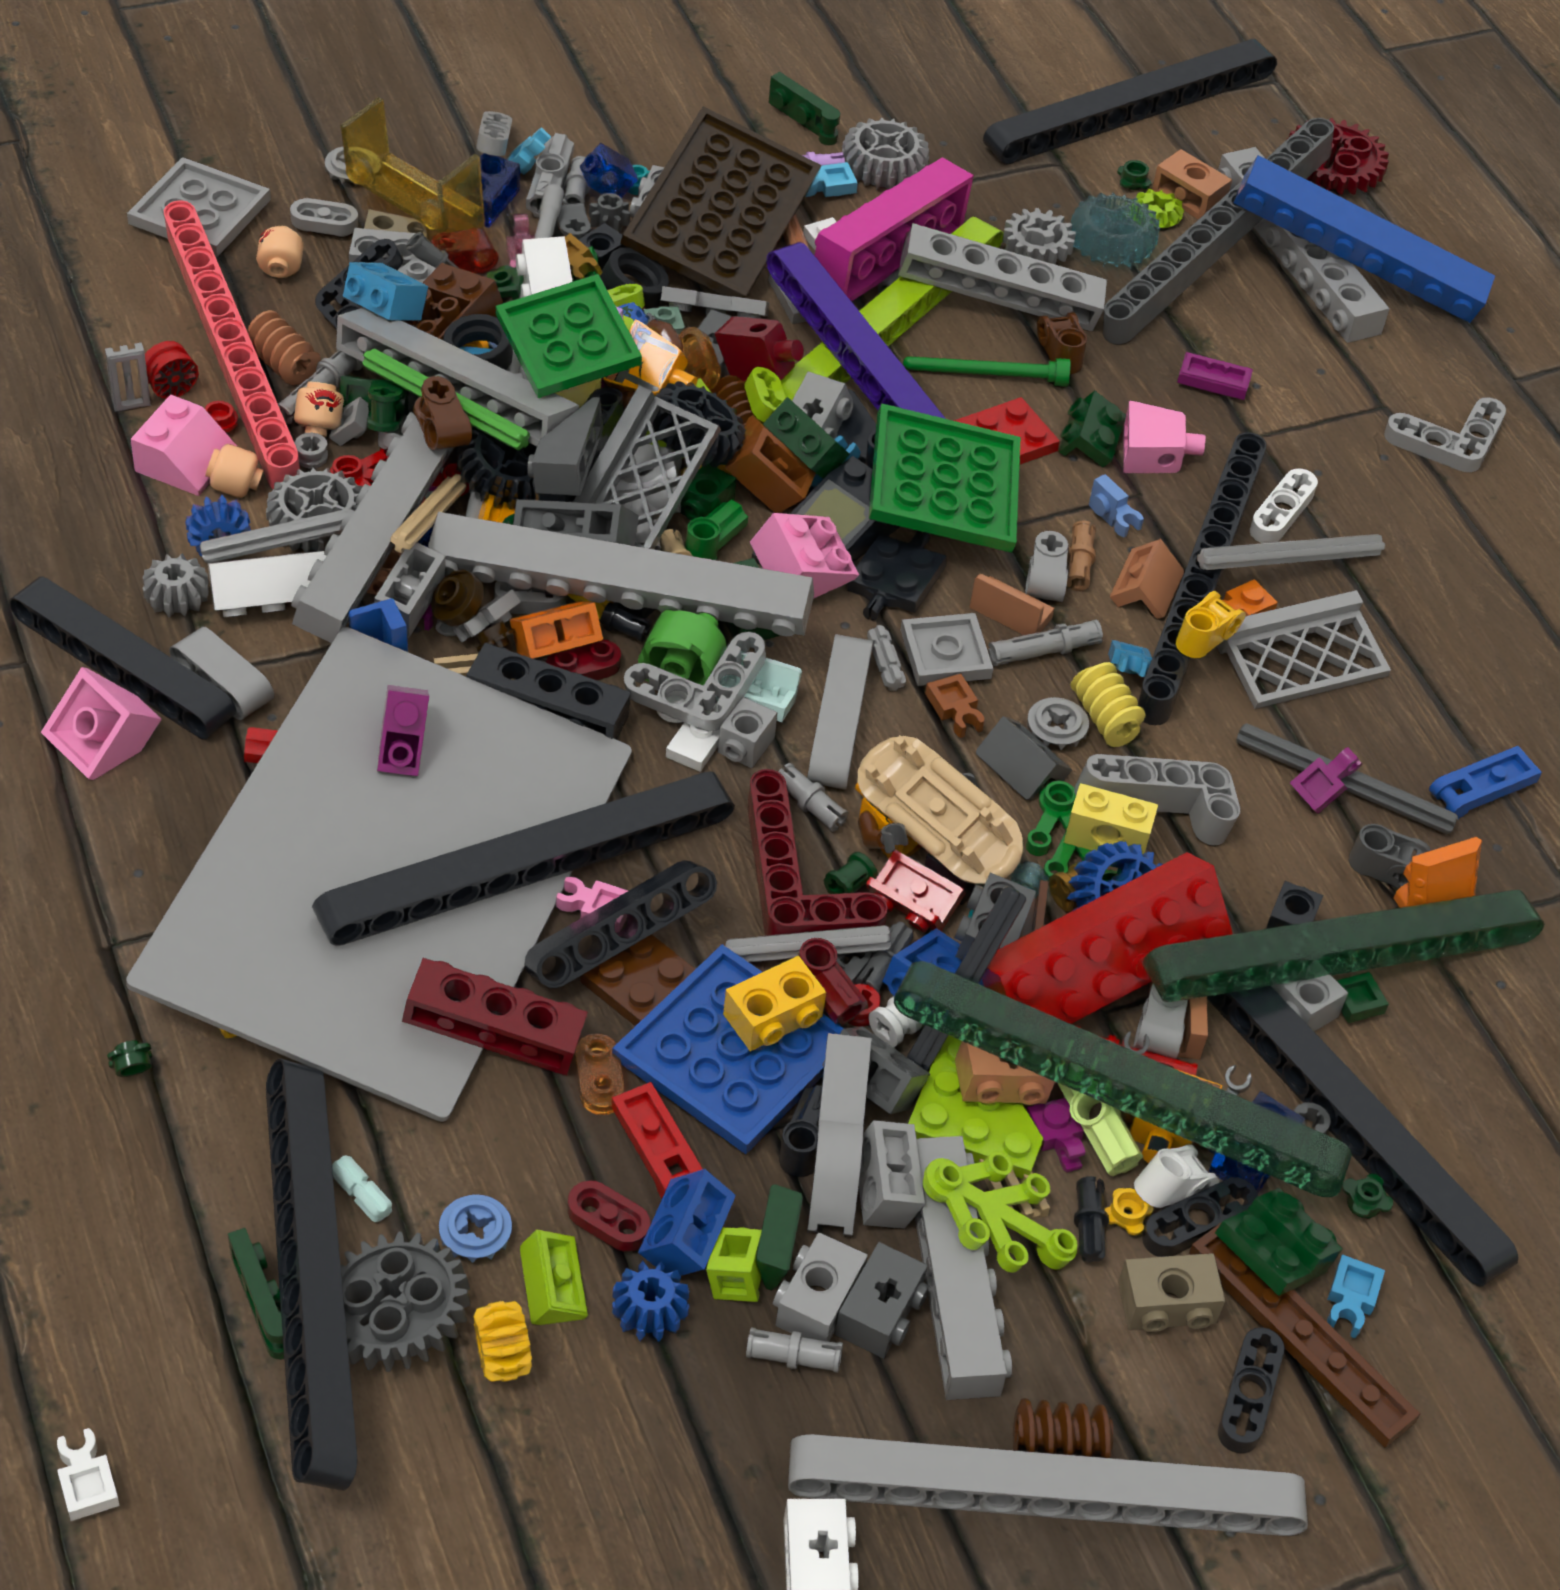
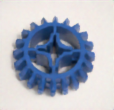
[1067,841,1163,911]

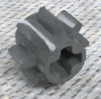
[589,193,630,233]

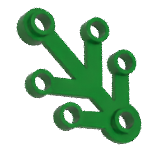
[1026,781,1117,885]

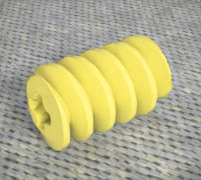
[1070,662,1146,747]

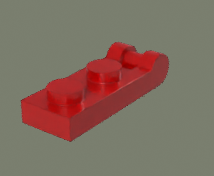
[611,1082,703,1199]

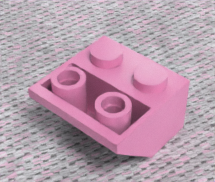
[750,513,859,599]

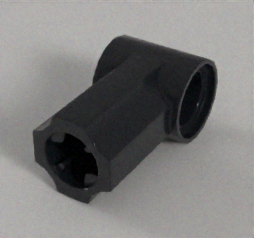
[779,1085,822,1177]

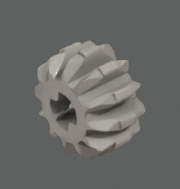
[142,553,209,618]

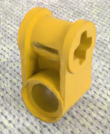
[1176,591,1246,658]

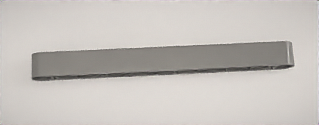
[788,1434,1308,1536]

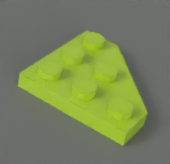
[908,1033,1043,1179]

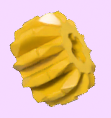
[473,1301,532,1382]

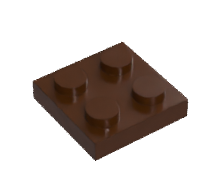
[581,934,695,1026]

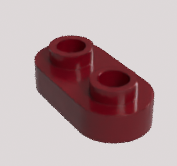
[546,639,621,680]
[568,1180,651,1251]

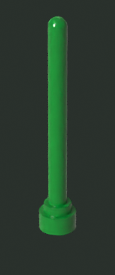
[903,356,1070,387]

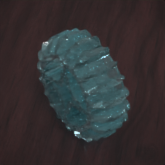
[1071,192,1160,267]

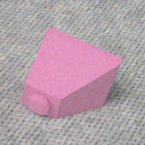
[41,667,161,780]

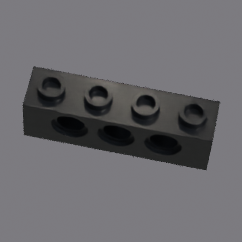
[466,643,631,740]

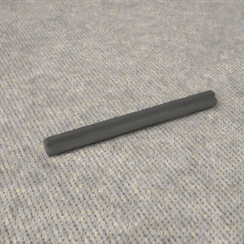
[1236,723,1458,834]

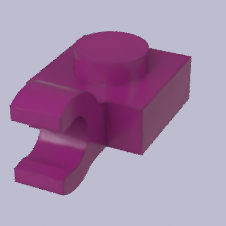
[1290,747,1362,814]
[1027,1098,1086,1173]

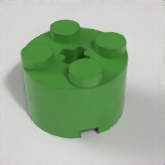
[638,610,727,686]

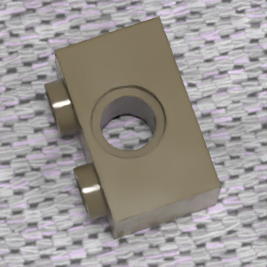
[1118,1253,1225,1332]

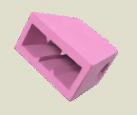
[1123,401,1206,473]

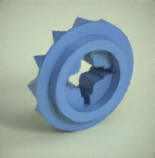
[439,1195,512,1263]

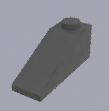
[528,397,603,496]
[513,499,639,546]

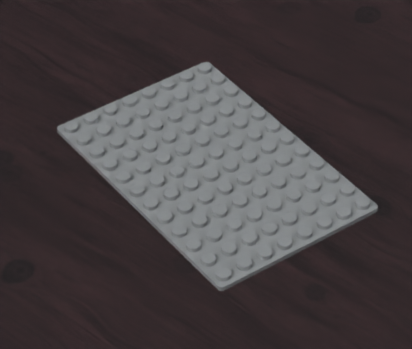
[126,627,632,1122]

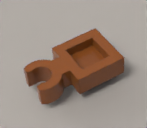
[925,673,984,738]

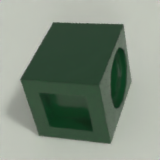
[680,464,736,520]

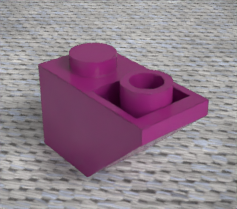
[377,685,429,776]

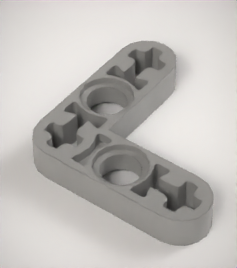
[1384,397,1506,472]
[624,632,766,731]

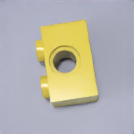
[1064,783,1158,854]

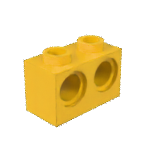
[723,955,826,1051]

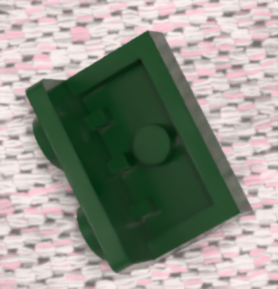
[1058,390,1126,467]

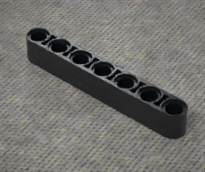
[9,576,237,740]

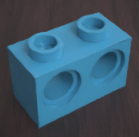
[343,262,428,320]

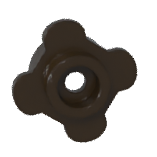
[476,620,515,651]

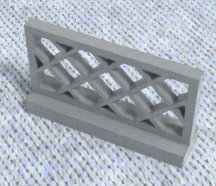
[1217,590,1391,709]

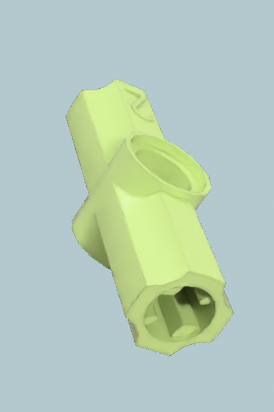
[1053,1047,1144,1176]

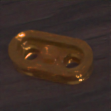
[678,327,721,391]
[575,1033,625,1115]

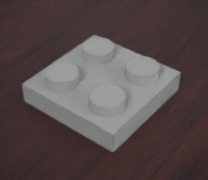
[900,613,993,686]

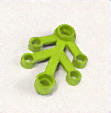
[923,1151,1078,1273]

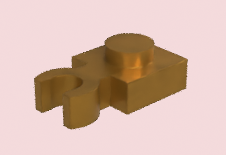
[565,233,602,280]

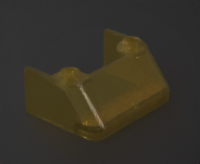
[340,97,485,236]

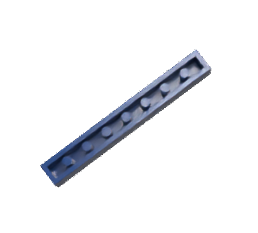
[1233,155,1495,323]

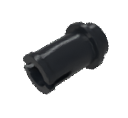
[600,602,652,642]

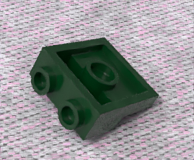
[1215,1188,1343,1296]

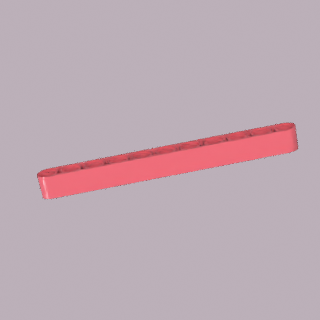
[163,200,300,489]

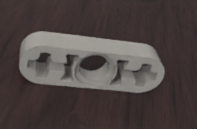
[476,111,512,156]

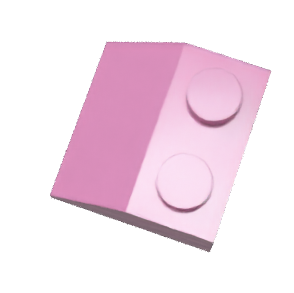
[131,394,237,496]

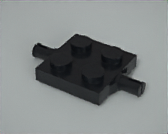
[847,531,947,621]

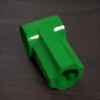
[685,499,748,560]

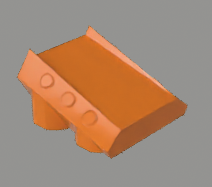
[1393,837,1482,939]

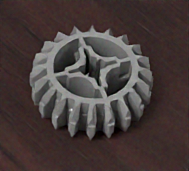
[842,117,929,190]
[266,467,362,553]

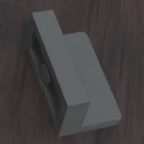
[976,716,1072,800]

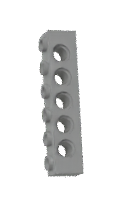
[898,223,1107,331]

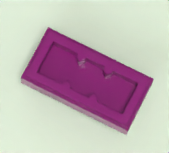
[1177,352,1253,400]

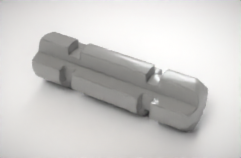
[867,625,906,691]

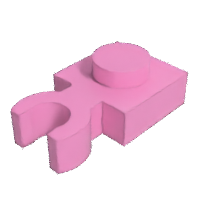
[556,877,628,933]

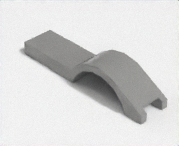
[807,1033,872,1237]

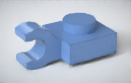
[1089,474,1144,538]

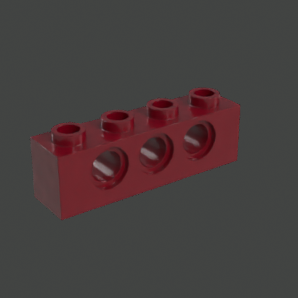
[402,957,588,1076]

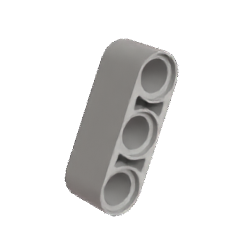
[169,627,274,720]

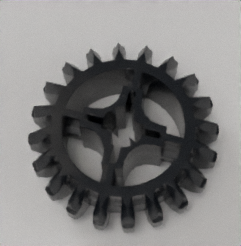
[652,381,746,468]
[456,427,537,509]

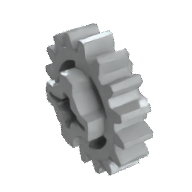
[1002,208,1076,265]

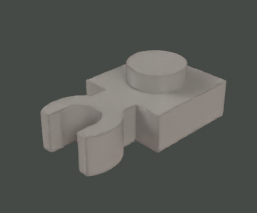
[453,589,521,642]

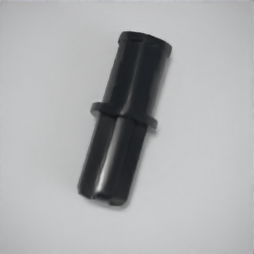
[1074,1176,1109,1263]

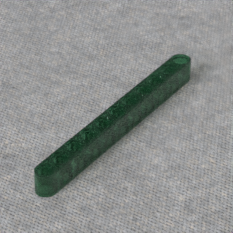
[1142,890,1545,1002]
[894,961,1352,1197]

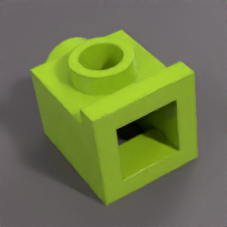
[706,1227,762,1302]

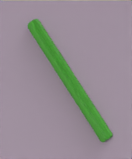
[362,348,530,450]

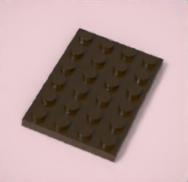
[620,106,822,298]

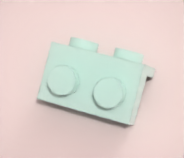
[716,651,802,722]

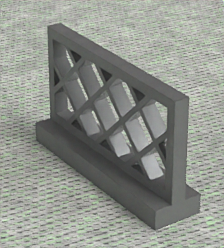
[573,385,721,549]

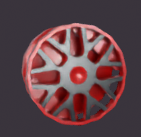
[145,341,199,399]

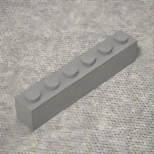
[915,1136,1012,1400]

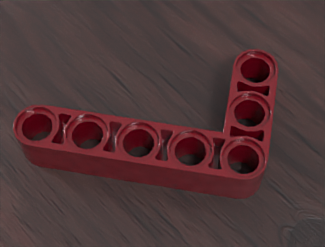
[747,769,888,936]

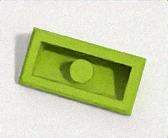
[520,1229,588,1325]

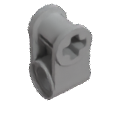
[1025,531,1068,602]
[1133,975,1189,1059]

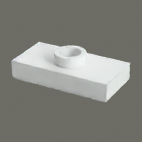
[666,703,720,772]

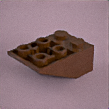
[401,263,503,340]

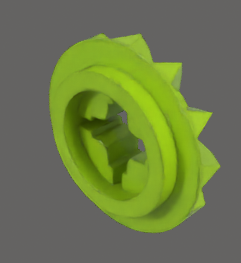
[1131,189,1184,228]

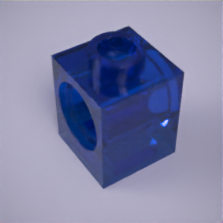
[579,143,638,198]

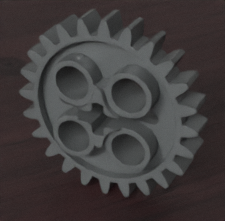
[341,1232,471,1372]

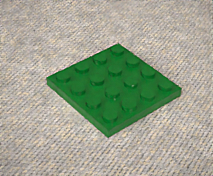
[869,403,1021,553]

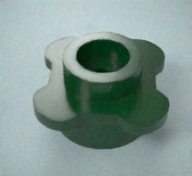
[1117,160,1152,190]
[107,1040,153,1077]
[1342,1174,1393,1218]

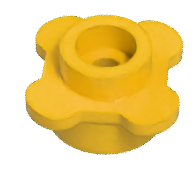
[1105,1188,1154,1236]

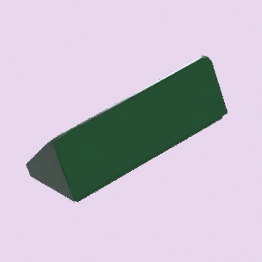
[756,1184,803,1291]

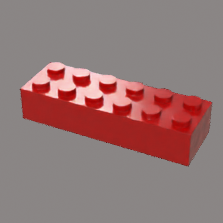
[982,852,1234,1036]

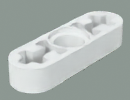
[1250,469,1318,543]

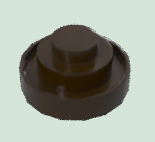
[431,570,484,627]

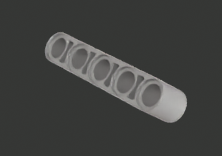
[807,634,873,790]

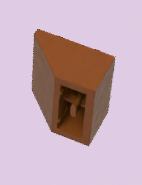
[725,415,816,513]

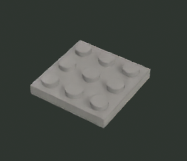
[127,157,271,257]

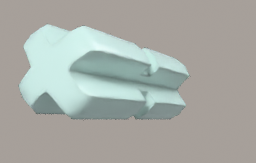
[332,1155,392,1223]

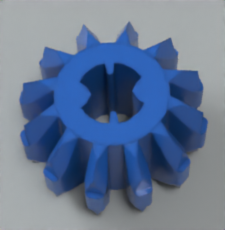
[185,495,251,560]
[612,1260,690,1342]

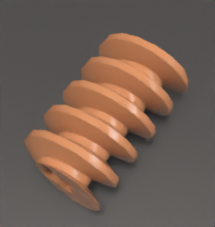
[247,310,321,385]

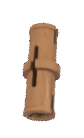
[1067,520,1096,591]

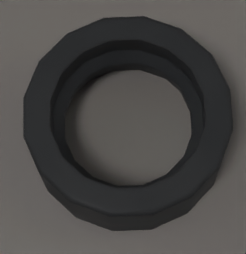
[600,248,669,309]
[443,314,513,370]

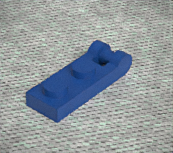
[1429,746,1542,819]

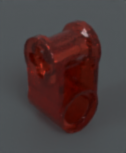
[431,228,499,273]

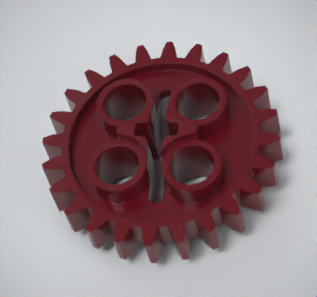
[1287,118,1389,195]

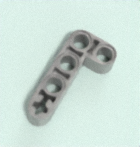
[1074,754,1240,845]

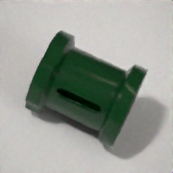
[823,852,878,894]

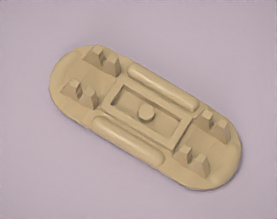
[857,735,1023,885]

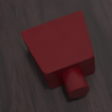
[714,316,804,381]

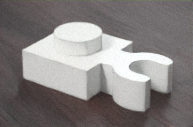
[57,1428,120,1521]

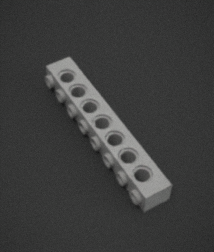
[1217,147,1390,343]

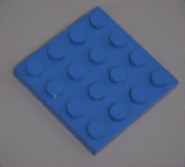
[612,944,844,1154]

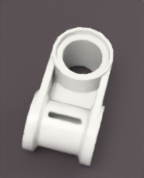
[1134,1144,1220,1208]

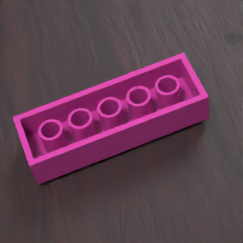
[814,157,974,302]

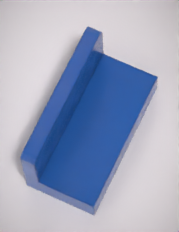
[348,598,408,652]

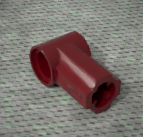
[798,938,867,1025]

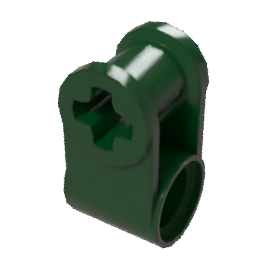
[367,379,409,432]

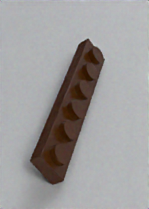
[1189,1222,1421,1448]

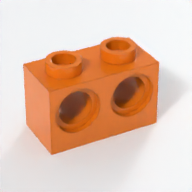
[510,600,603,659]

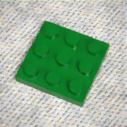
[496,274,642,398]

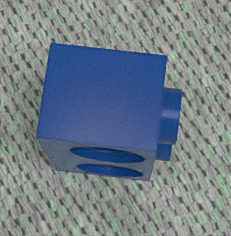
[638,1169,736,1276]

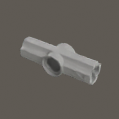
[526,133,575,217]

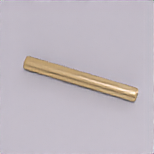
[390,474,467,553]

